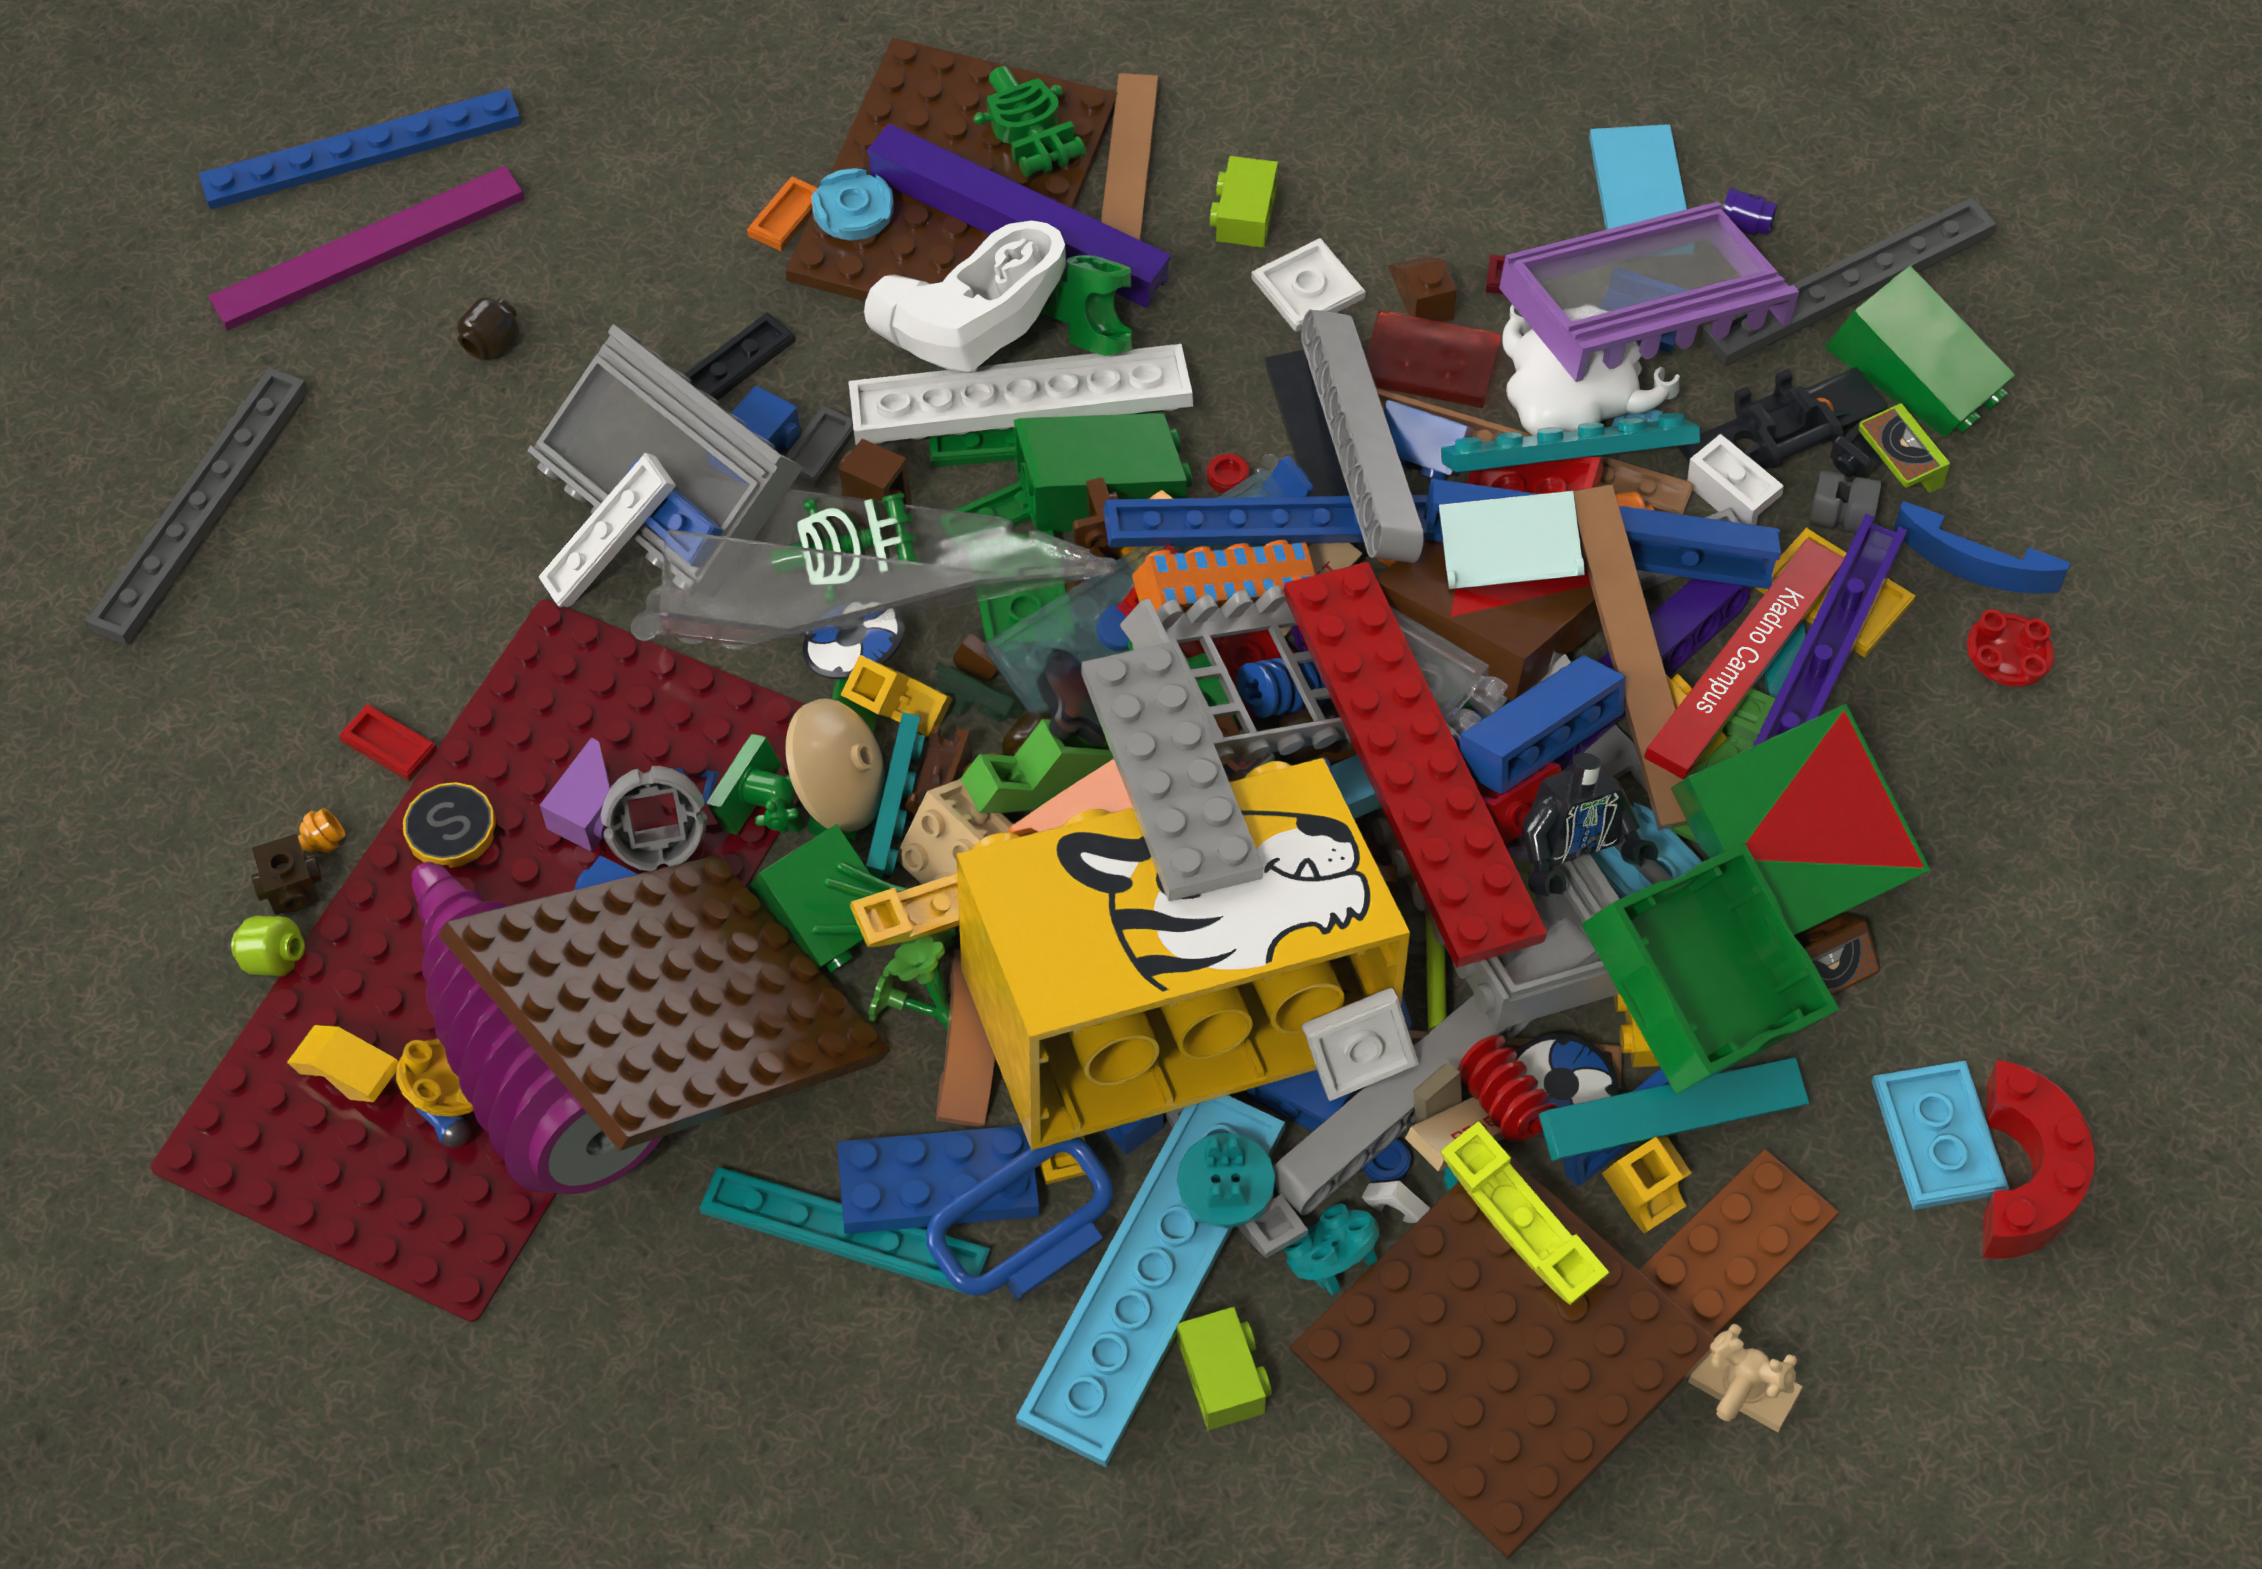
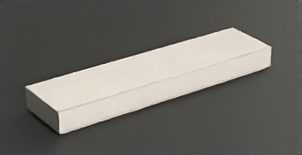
[539,453,676,607]

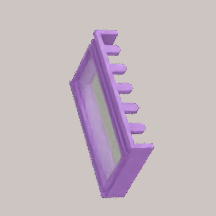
[1499,201,1799,382]

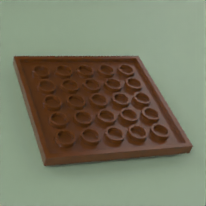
[1290,1156,1715,1560]

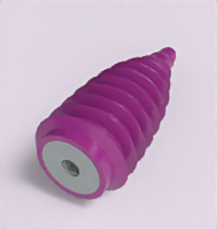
[411,862,662,1194]

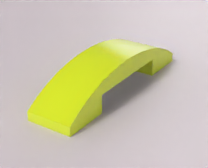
[1440,1121,1609,1305]

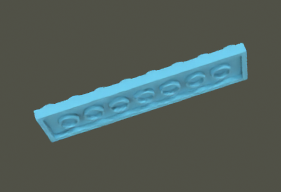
[1016,1095,1285,1467]

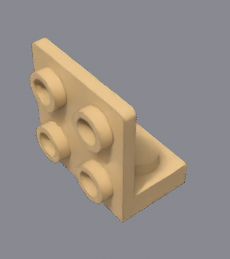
[896,779,1013,884]

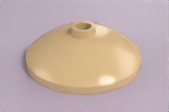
[786,698,886,833]

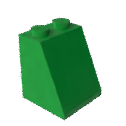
[747,824,881,973]

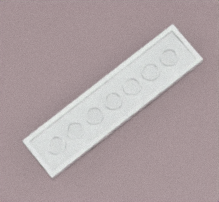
[849,344,1193,445]

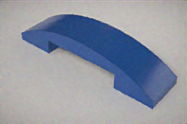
[1894,501,2070,593]

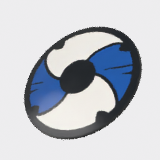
[802,601,905,679]
[1516,1034,1619,1138]

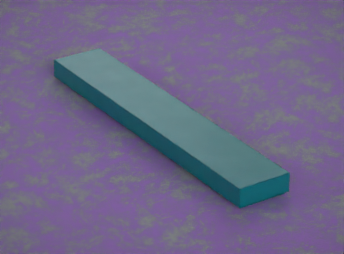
[1538,1057,1809,1161]
[699,1166,990,1296]

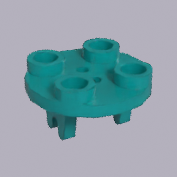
[1177,1132,1275,1228]
[1283,1204,1379,1296]

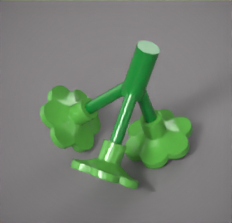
[868,927,956,1031]

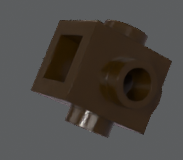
[251,833,323,915]

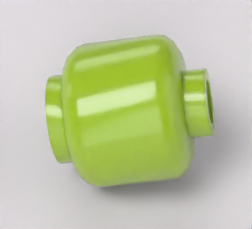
[231,915,305,976]

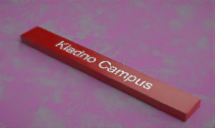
[1644,539,1844,780]

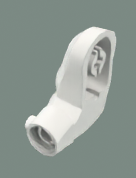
[864,221,1066,372]

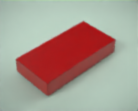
[338,704,437,782]

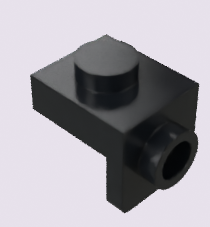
[1830,415,1884,478]

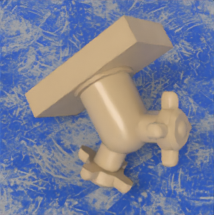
[1688,1324,1803,1432]

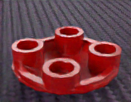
[1966,609,2055,687]

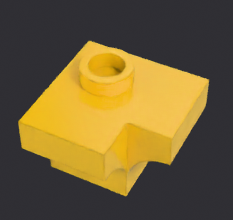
[1602,1136,1692,1234]

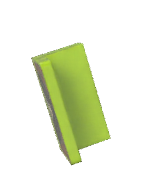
[1859,403,1950,493]

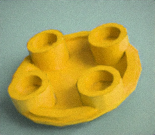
[396,1039,473,1117]

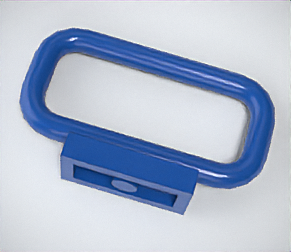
[926,1137,1113,1301]

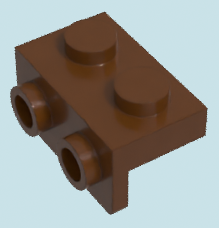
[1073,477,1120,567]

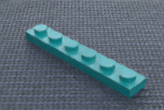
[1441,413,1700,472]

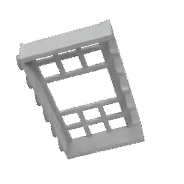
[1120,585,1352,765]

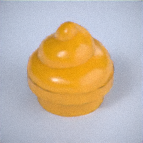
[298,808,346,853]

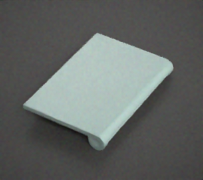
[1439,491,1585,589]

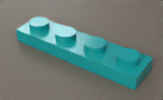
[866,712,925,880]

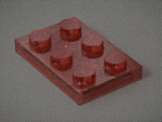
[1365,310,1501,408]

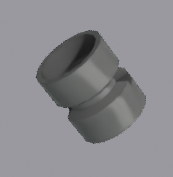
[1809,469,1881,534]

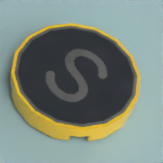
[403,782,496,868]

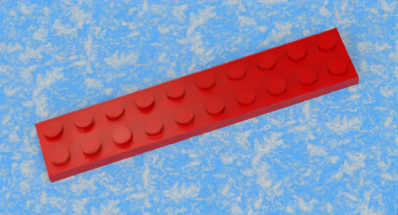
[1283,562,1547,968]

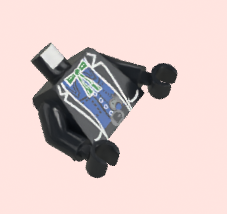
[1520,753,1658,897]

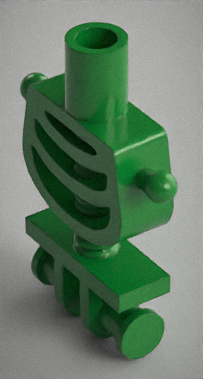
[974,66,1086,178]
[771,493,920,602]

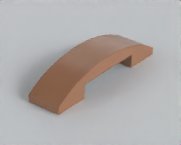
[936,949,995,1126]

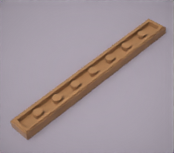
[1376,388,1694,515]
[1573,484,1693,831]

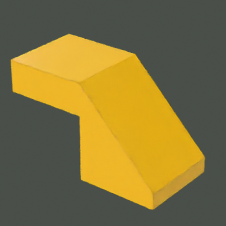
[841,655,953,737]
[287,1025,399,1102]

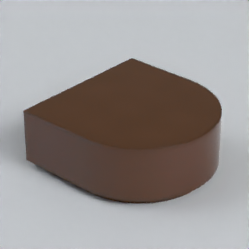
[953,633,1005,681]

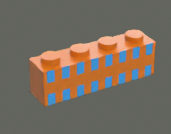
[1132,540,1315,613]

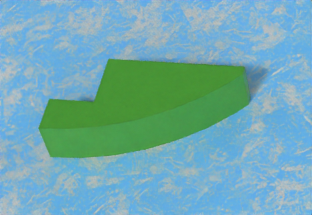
[961,719,1114,813]

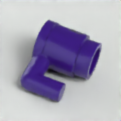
[1713,188,1777,253]

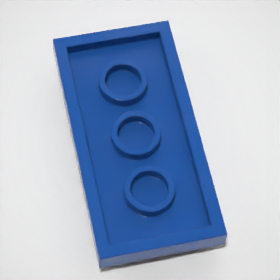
[837,1125,1039,1234]

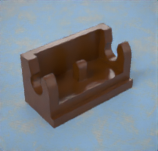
[905,726,972,821]

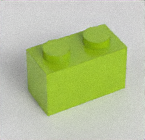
[1210,156,1278,247]
[1177,1307,1272,1431]

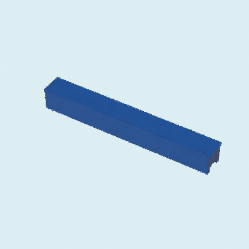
[1423,479,1781,589]

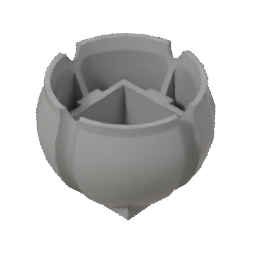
[601,766,707,871]

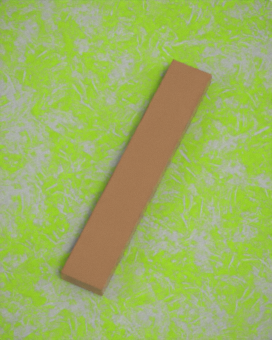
[1101,73,1158,241]

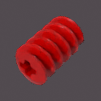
[1458,1035,1558,1143]

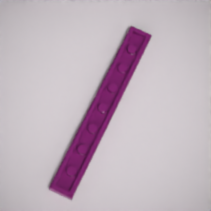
[208,166,525,331]

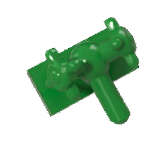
[706,734,805,835]

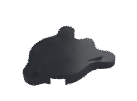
[1037,648,1106,746]

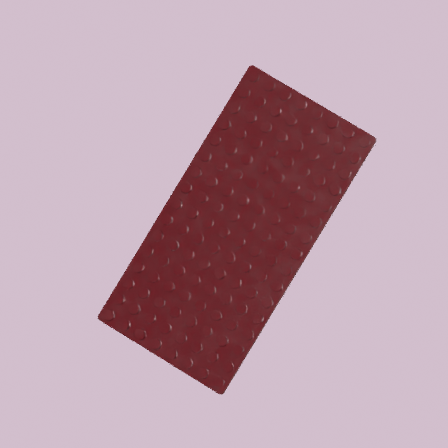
[150,599,805,1322]

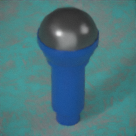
[415,1108,470,1148]

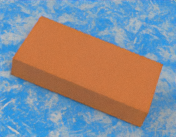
[747,176,818,252]

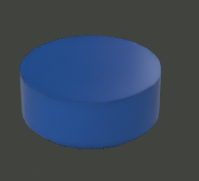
[1096,604,1129,652]
[1362,1139,1411,1183]

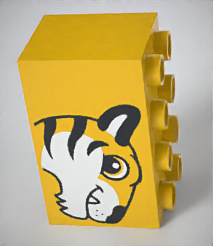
[956,758,1410,1150]

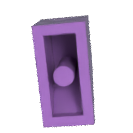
[539,738,610,852]

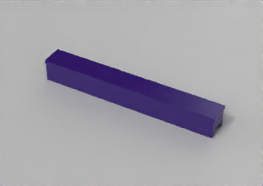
[867,123,1171,308]
[1752,514,1907,747]

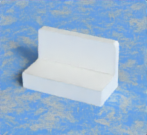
[1687,434,1784,525]

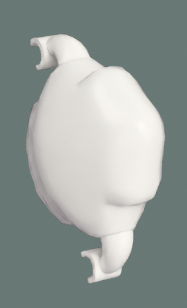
[1502,305,1680,436]

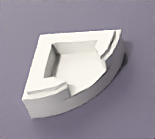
[1361,1181,1430,1223]

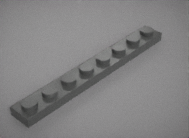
[1701,197,1997,366]
[86,368,308,646]

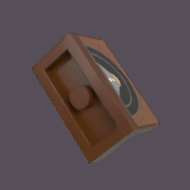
[1794,912,1880,995]

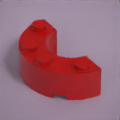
[1982,1060,2094,1259]

